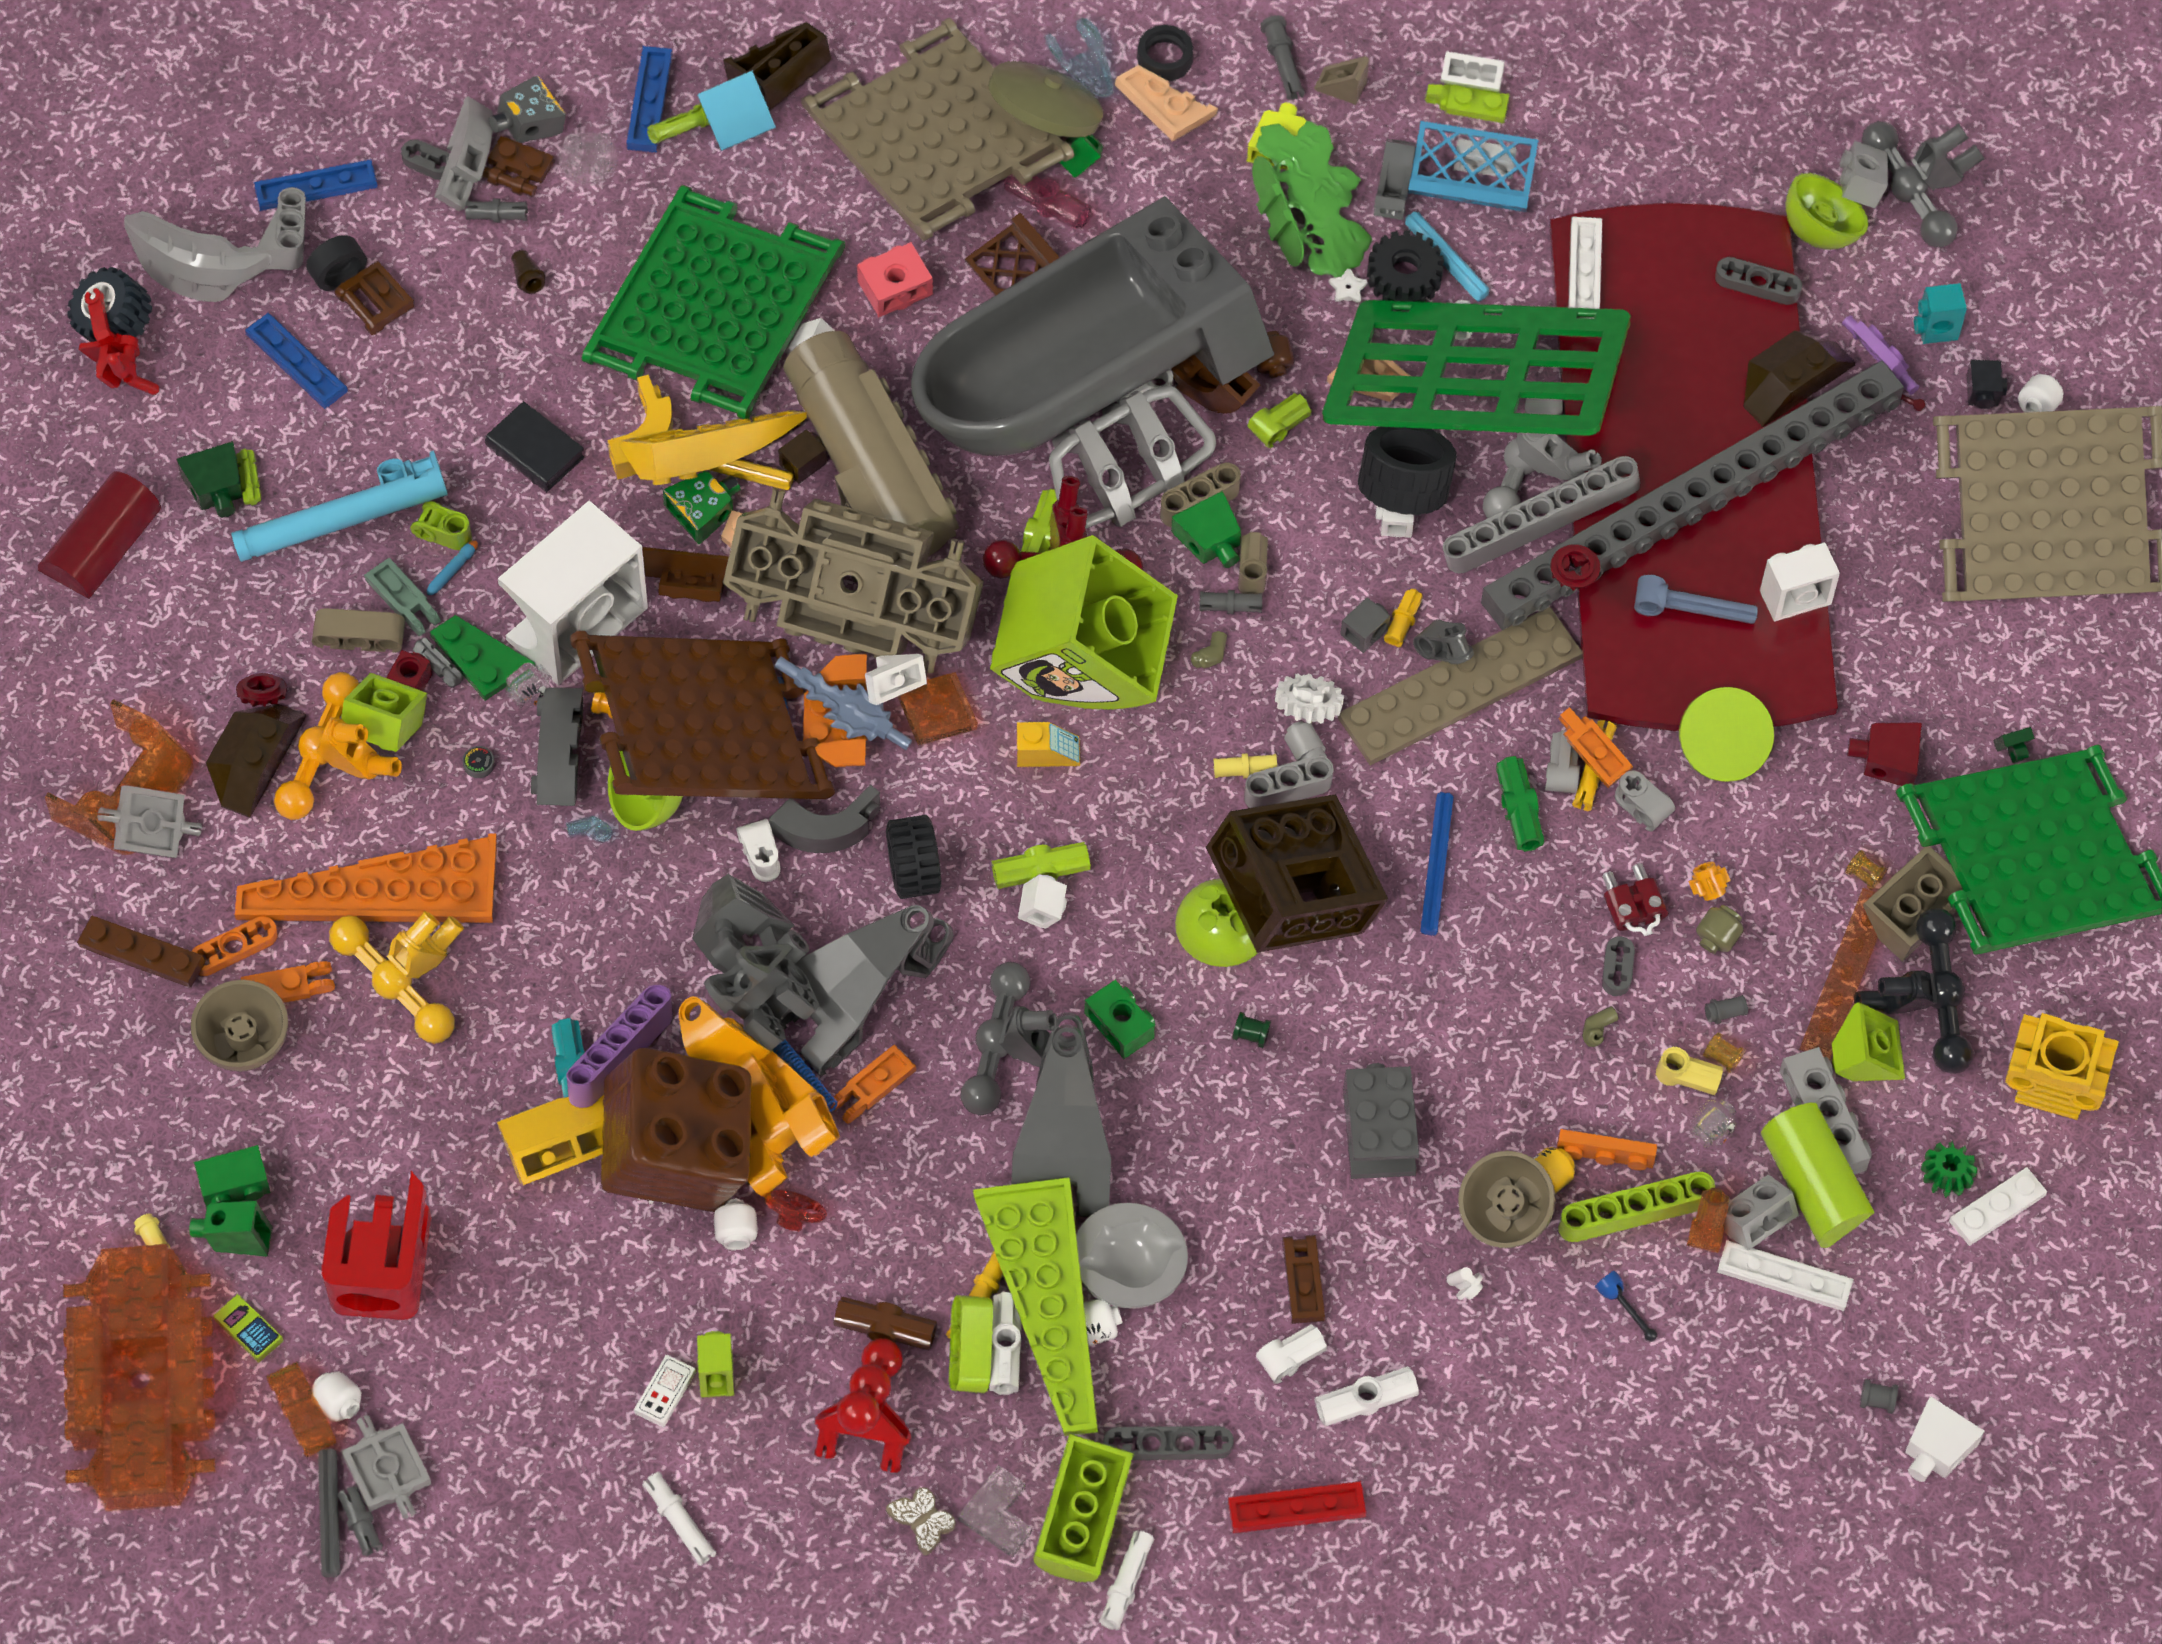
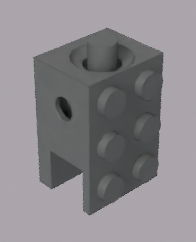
[1343,1063,1419,1179]

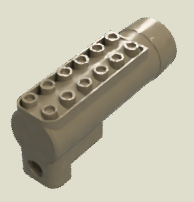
[783,331,959,583]

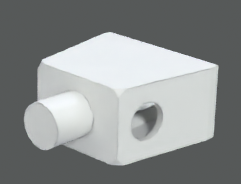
[1905,1396,1985,1482]

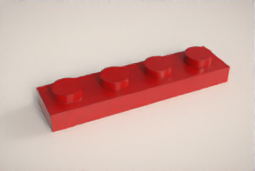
[1228,1481,1366,1534]

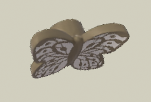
[886,1487,956,1555]

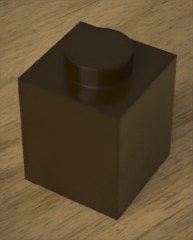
[778,429,827,484]

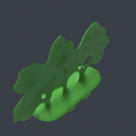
[1252,121,1372,278]

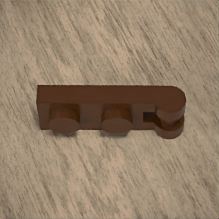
[1282,1235,1325,1324]

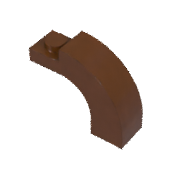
[1171,355,1260,414]

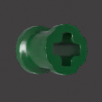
[1232,1011,1271,1048]

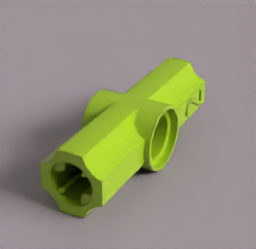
[1021,488,1057,553]
[991,842,1091,889]

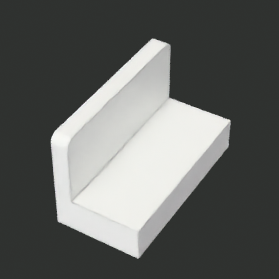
[1453,139,1516,178]

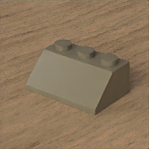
[1863,846,1963,962]

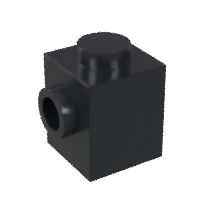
[1966,360,2007,409]

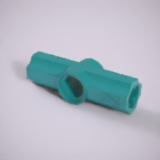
[551,1018,586,1098]

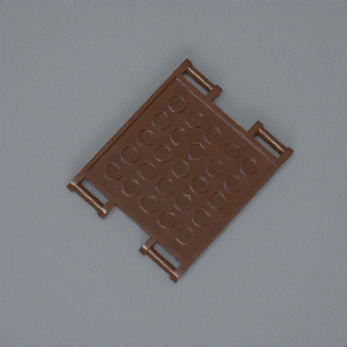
[570,631,835,799]

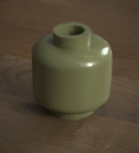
[1696,905,1744,954]

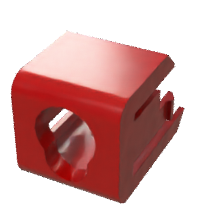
[321,1171,431,1320]

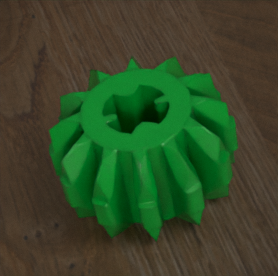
[1921,1141,1978,1198]

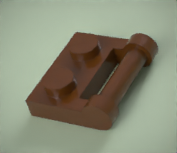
[335,261,415,336]

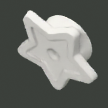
[1329,269,1368,303]

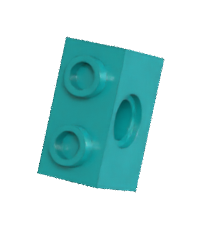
[1913,283,1967,344]

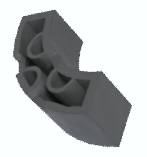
[531,687,583,806]

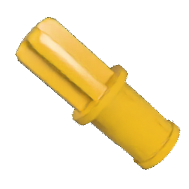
[1384,588,1423,647]

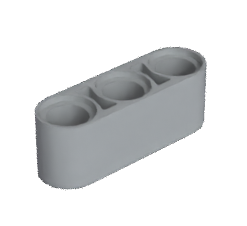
[1244,756,1334,808]

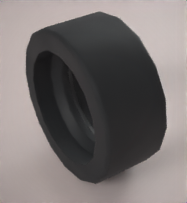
[1137,24,1193,82]
[306,235,367,291]

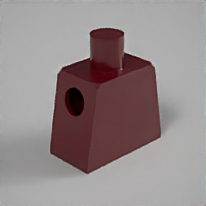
[1847,722,1922,786]

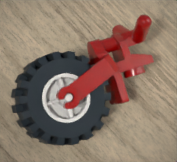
[67,267,160,395]

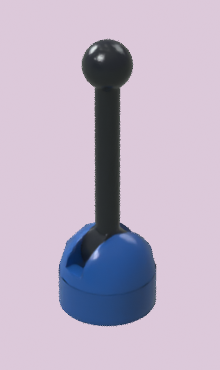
[1595,1271,1657,1342]

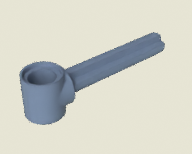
[1634,575,1758,624]

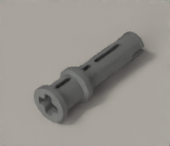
[1260,15,1305,100]

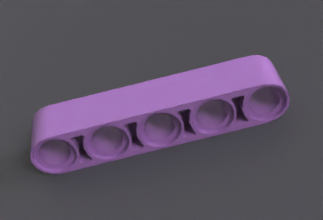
[567,985,673,1108]

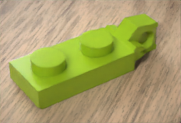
[1425,84,1510,124]

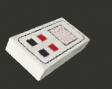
[634,1354,696,1428]

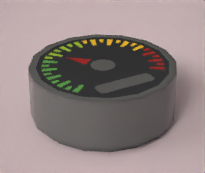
[463,746,495,778]

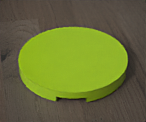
[1679,687,1774,782]

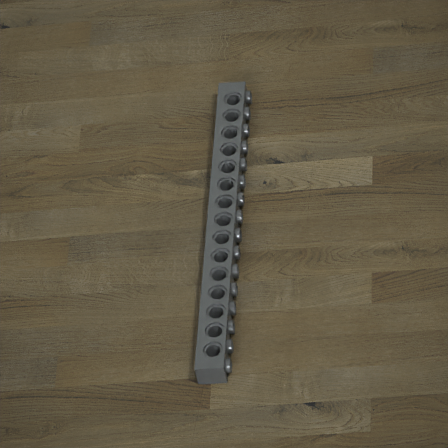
[1481,361,1904,630]

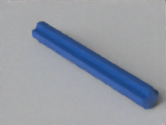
[1420,792,1454,936]

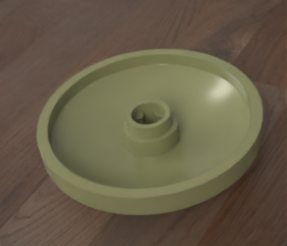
[988,61,1103,137]

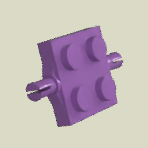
[1842,315,1919,395]

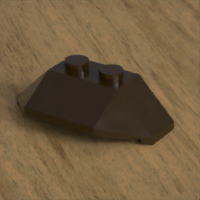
[1743,330,1856,427]
[206,704,306,818]

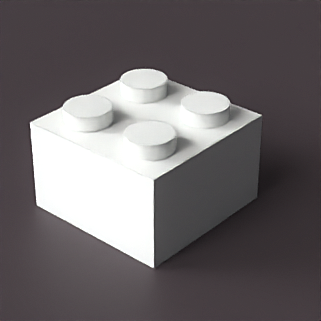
[1760,543,1840,622]

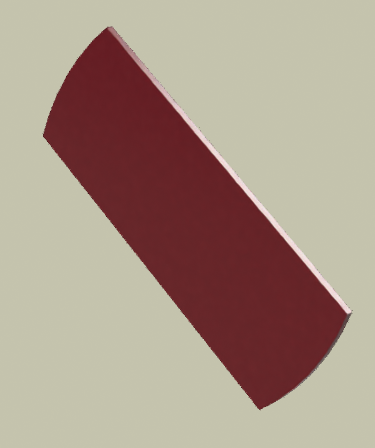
[1549,203,1838,731]

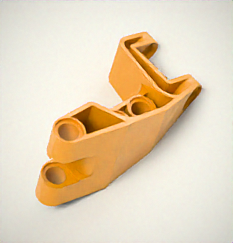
[678,997,840,1197]

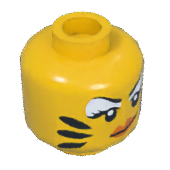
[1533,1147,1575,1194]

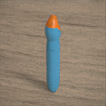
[426,541,478,595]

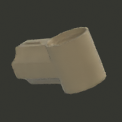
[1238,532,1268,594]

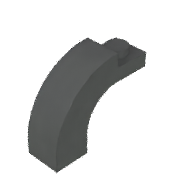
[1373,138,1417,220]
[769,785,881,853]

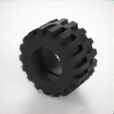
[886,815,941,899]

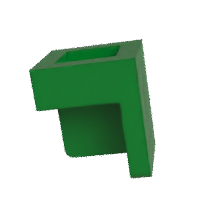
[1060,134,1103,178]

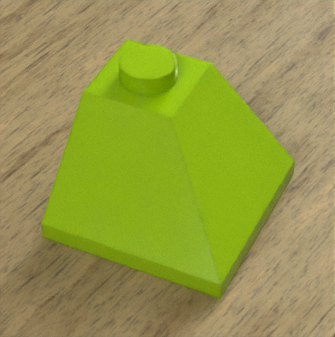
[1832,1002,1905,1081]

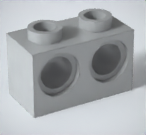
[1718,1174,1799,1251]

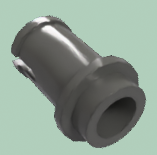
[1705,995,1748,1024]

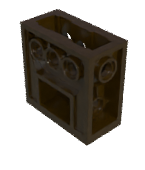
[1206,794,1388,953]

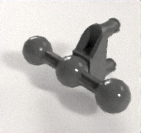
[1861,121,1985,248]
[960,961,1057,1116]

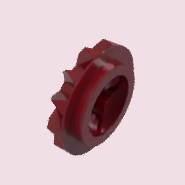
[1550,544,1600,591]
[236,673,287,707]

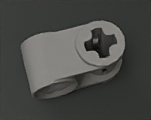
[1614,770,1675,832]

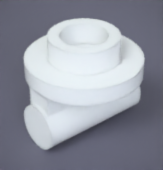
[1447,1267,1483,1300]

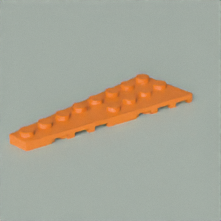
[235,833,497,923]

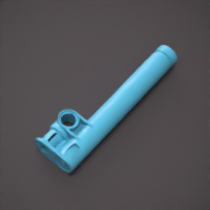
[231,450,448,562]

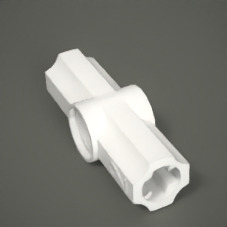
[989,1292,1021,1395]
[1315,1366,1419,1426]

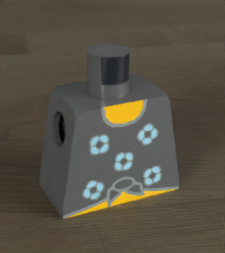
[489,75,566,143]

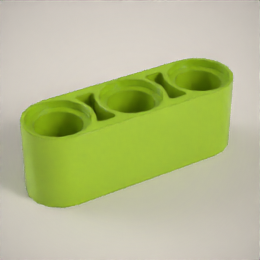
[949,1295,993,1394]

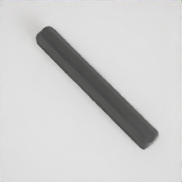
[318,1448,340,1578]

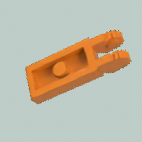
[241,961,335,1003]
[831,1045,916,1124]

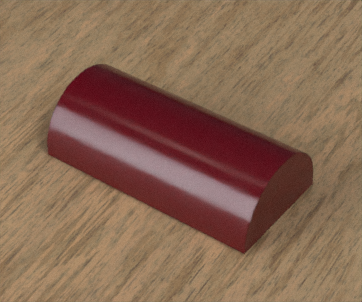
[38,471,161,599]

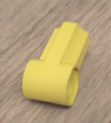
[1656,1047,1724,1095]

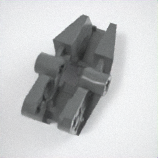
[692,874,819,1050]

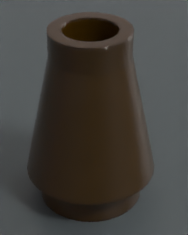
[511,250,545,294]

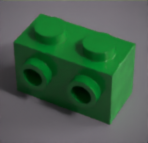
[194,1145,271,1210]

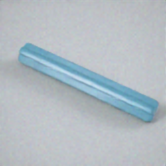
[1405,211,1489,301]

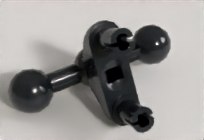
[1854,908,1974,1074]

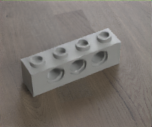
[1779,1047,1872,1175]

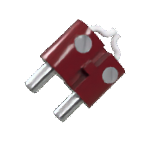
[1602,863,1669,936]

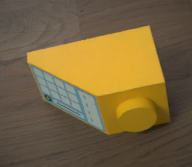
[1016,722,1080,767]

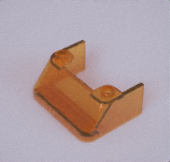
[45,699,194,855]

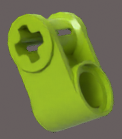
[410,501,473,550]

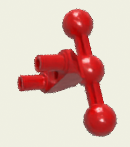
[814,1338,911,1473]

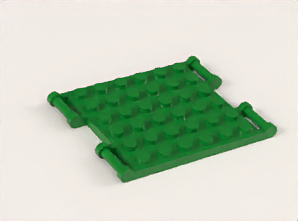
[582,185,845,419]
[1896,745,2162,955]

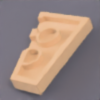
[1115,65,1218,141]

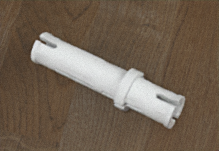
[642,1472,716,1565]
[1099,1530,1154,1630]

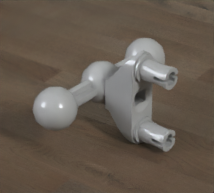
[1483,398,1601,518]

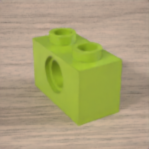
[697,1331,734,1397]

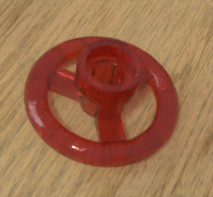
[764,1189,827,1231]

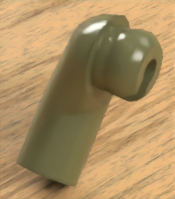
[1191,631,1227,669]
[1582,1006,1618,1047]

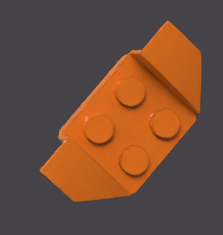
[803,654,867,767]

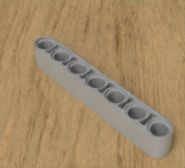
[1443,456,1640,574]

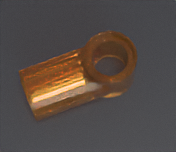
[1686,1188,1730,1254]

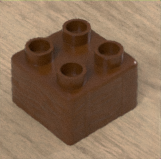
[601,1048,752,1212]

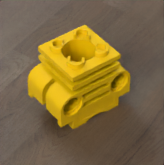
[2005,1013,2119,1120]

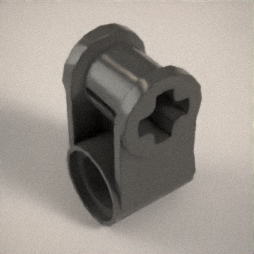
[1413,619,1474,664]

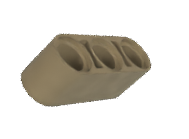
[1160,463,1241,527]
[311,608,405,653]

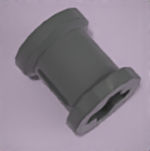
[1860,1379,1898,1414]

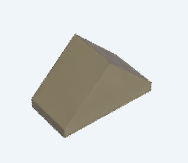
[1314,56,1369,105]

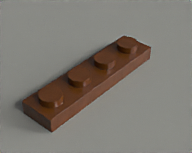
[77,915,206,988]

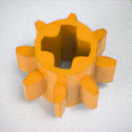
[1688,861,1731,901]

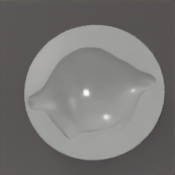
[1076,1203,1188,1308]

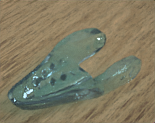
[1044,18,1114,98]

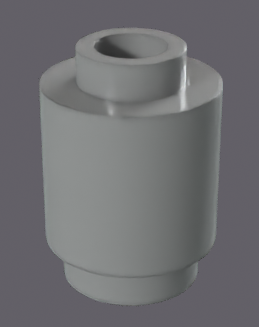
[1284,721,1327,761]

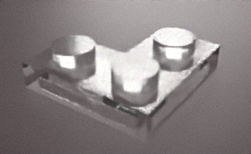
[958,1465,1033,1558]

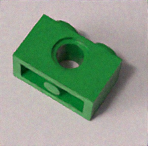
[1084,979,1156,1060]

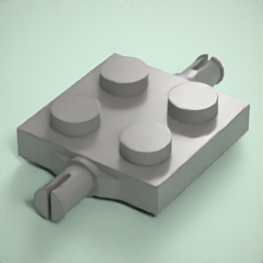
[97,785,202,858]
[341,1415,431,1519]

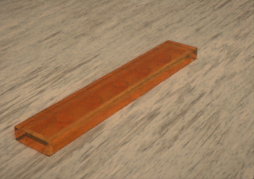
[1799,888,1878,1060]

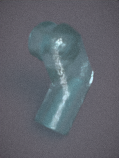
[565,816,612,843]

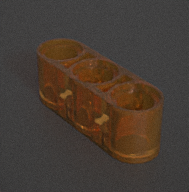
[266,1361,337,1458]

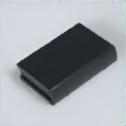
[485,401,585,493]

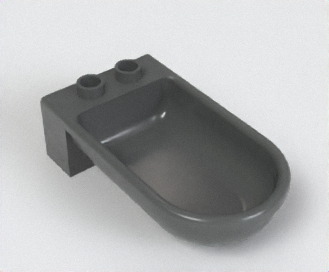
[911,196,1274,456]

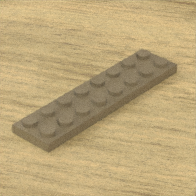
[1338,607,1582,766]

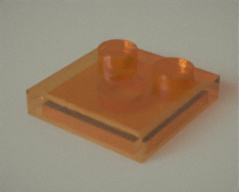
[897,672,978,745]

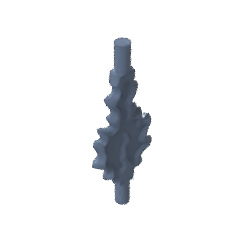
[774,657,913,750]

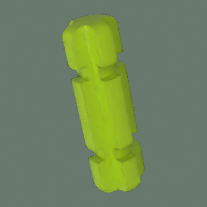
[237,448,262,506]

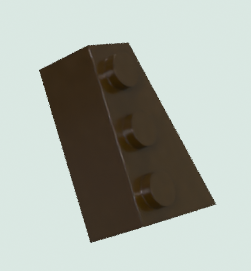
[723,22,832,111]

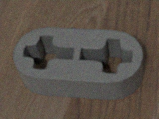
[401,140,450,180]
[1602,936,1635,996]

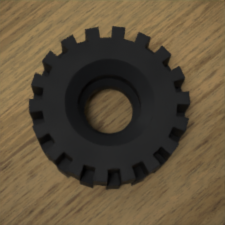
[1367,230,1444,302]

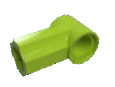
[1247,393,1311,449]

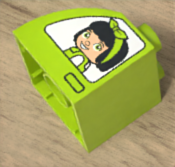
[990,535,1178,709]

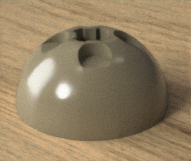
[191,980,288,1072]
[1458,1151,1555,1248]

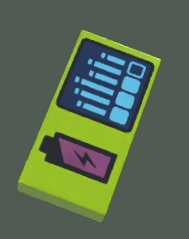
[213,1294,283,1363]

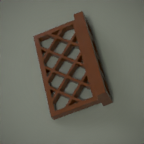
[964,212,1060,296]

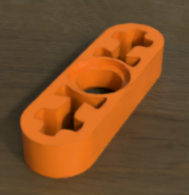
[191,916,278,976]

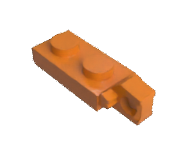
[1558,707,1633,788]

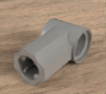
[1545,730,1580,794]

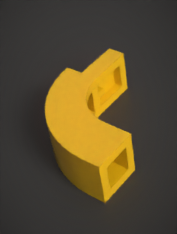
[607,374,673,480]

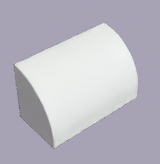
[1441,51,1504,92]

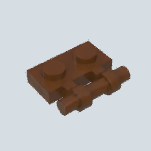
[481,136,555,197]

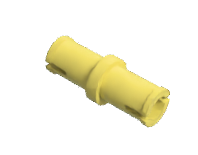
[1213,753,1277,779]

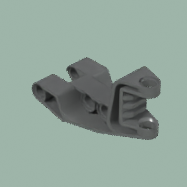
[765,905,954,1076]
[1011,1012,1111,1217]

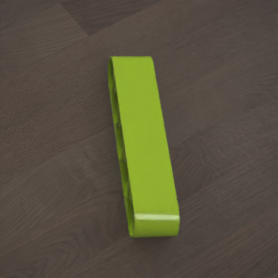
[1558,1171,1715,1242]

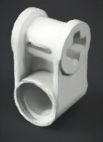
[736,819,781,882]

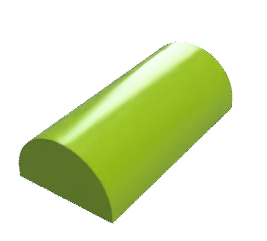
[1761,1103,1875,1248]
[1033,1434,1134,1582]

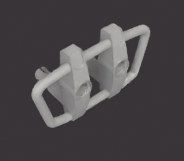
[1049,385,1216,529]

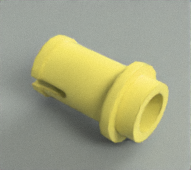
[134,1214,170,1258]

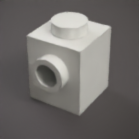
[1376,506,1414,538]
[1018,874,1067,928]

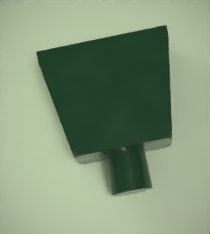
[177,441,243,518]

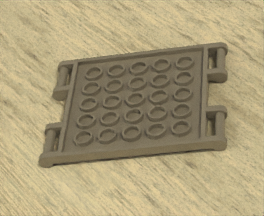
[801,18,1074,241]
[1933,406,2162,602]

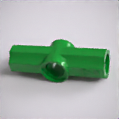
[1496,756,1544,852]

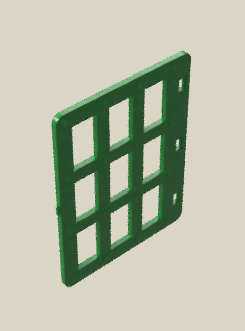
[1322,300,1630,436]

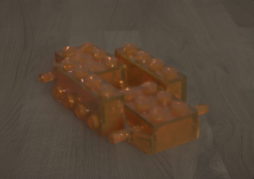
[63,1244,216,1511]

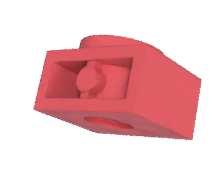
[857,242,933,317]

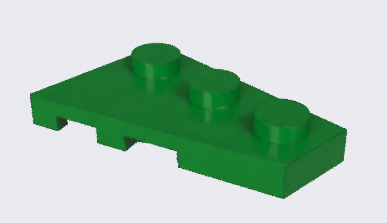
[430,615,536,701]

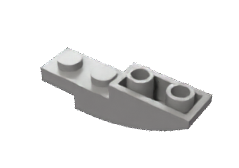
[434,96,493,211]

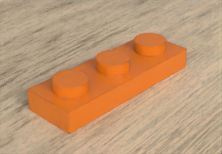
[1557,1129,1657,1171]

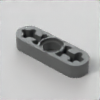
[1715,257,1802,305]

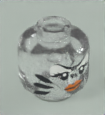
[505,663,552,709]
[1689,1099,1738,1148]

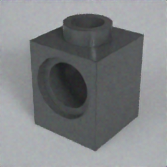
[1340,597,1390,653]

